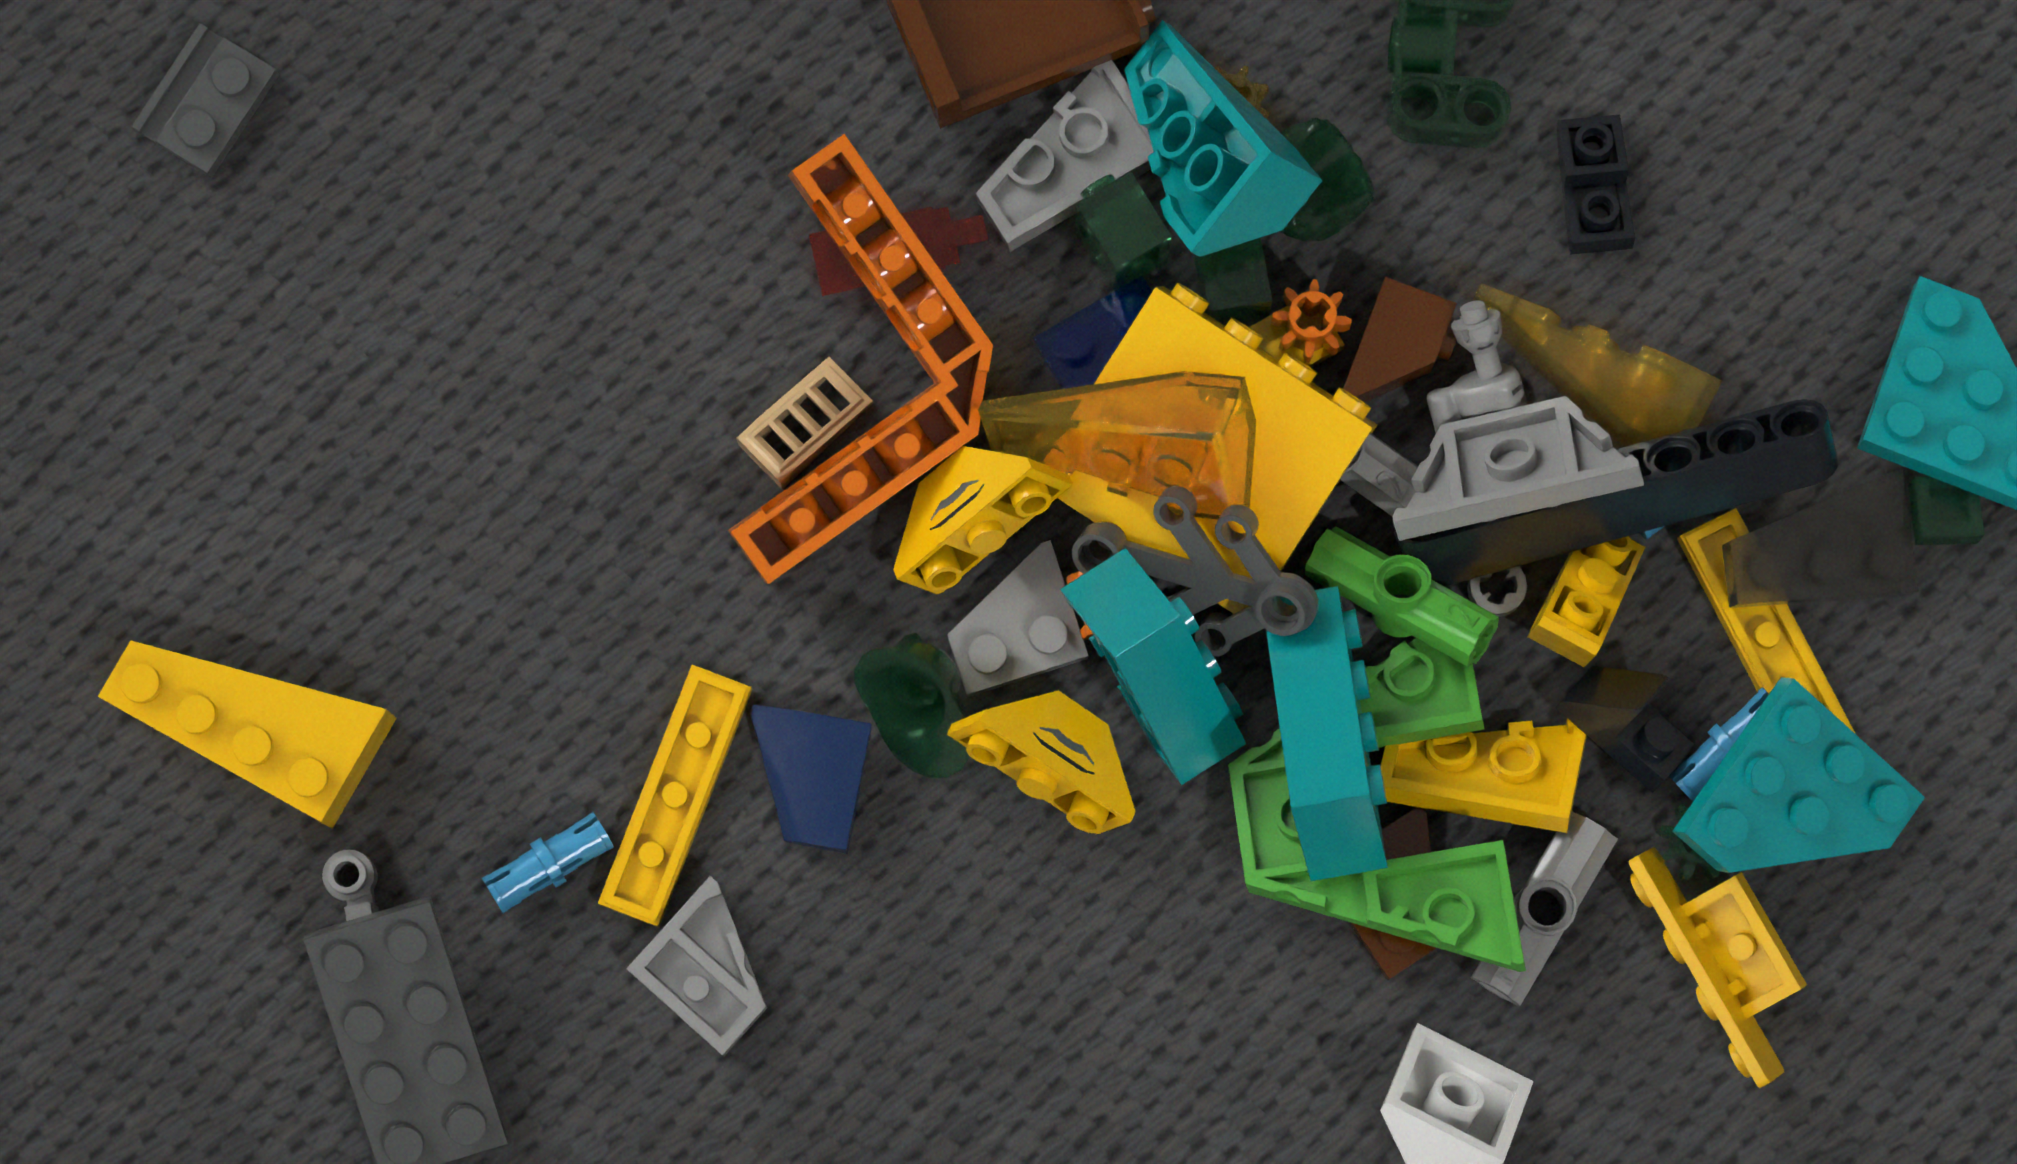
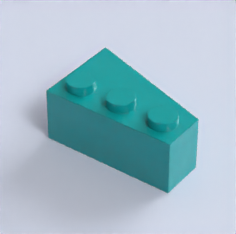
[1060,548,1246,785]

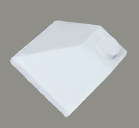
[1380,1023,1534,1164]

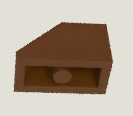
[1343,277,1457,402]

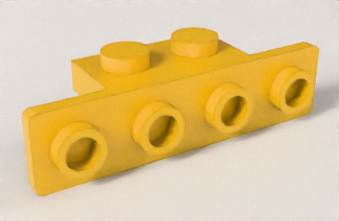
[1628,847,1807,1088]

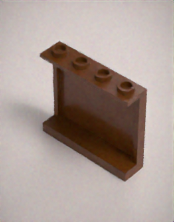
[886,0,1156,129]

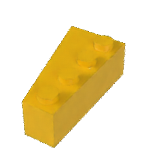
[98,641,397,829]

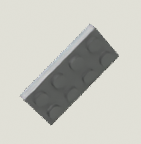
[303,896,508,1164]

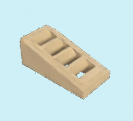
[736,357,873,490]

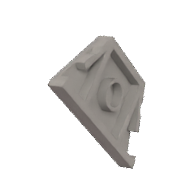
[1392,396,1644,541]

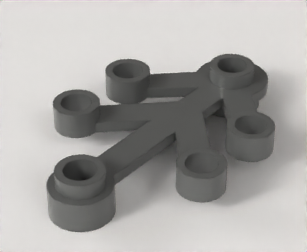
[1072,486,1319,656]

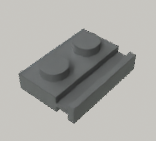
[131,23,279,178]

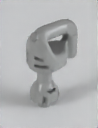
[1427,300,1527,432]

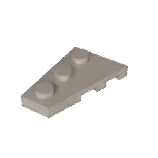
[976,60,1154,252]

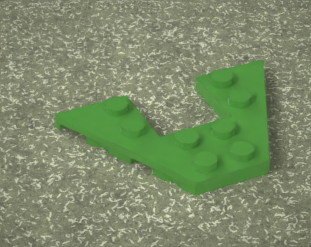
[1228,638,1526,972]

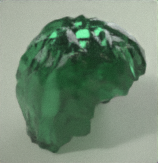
[1280,117,1375,242]

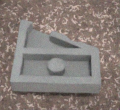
[947,540,1088,698]
[627,876,767,1056]

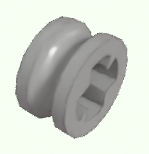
[1467,566,1527,617]

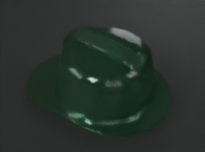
[854,633,970,778]

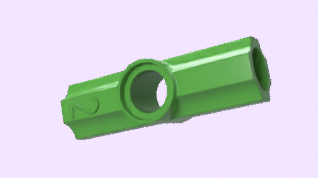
[1305,526,1499,667]

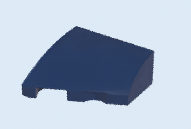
[751,704,872,854]

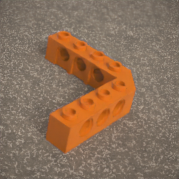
[728,134,993,584]

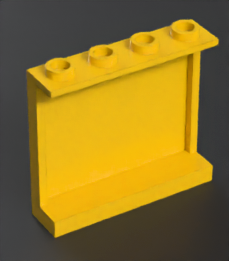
[1043,283,1377,614]

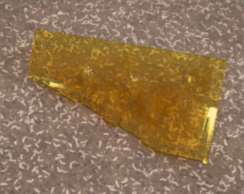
[1472,283,1722,448]
[978,371,1256,520]

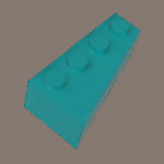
[1266,586,1388,881]

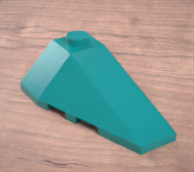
[1124,20,1323,257]

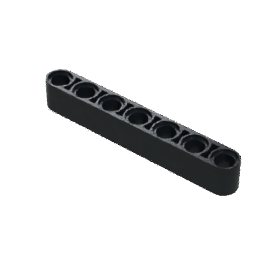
[1393,399,1838,586]

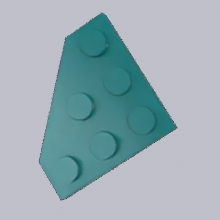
[1857,276,2017,510]
[1672,677,1925,873]

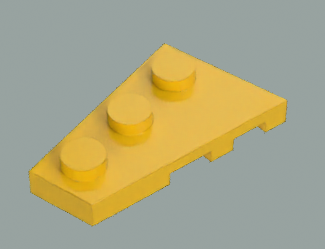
[1381,718,1587,833]

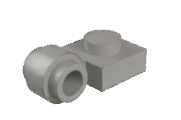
[322,849,379,921]

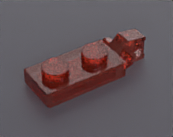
[809,207,988,296]

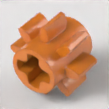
[1271,279,1352,363]

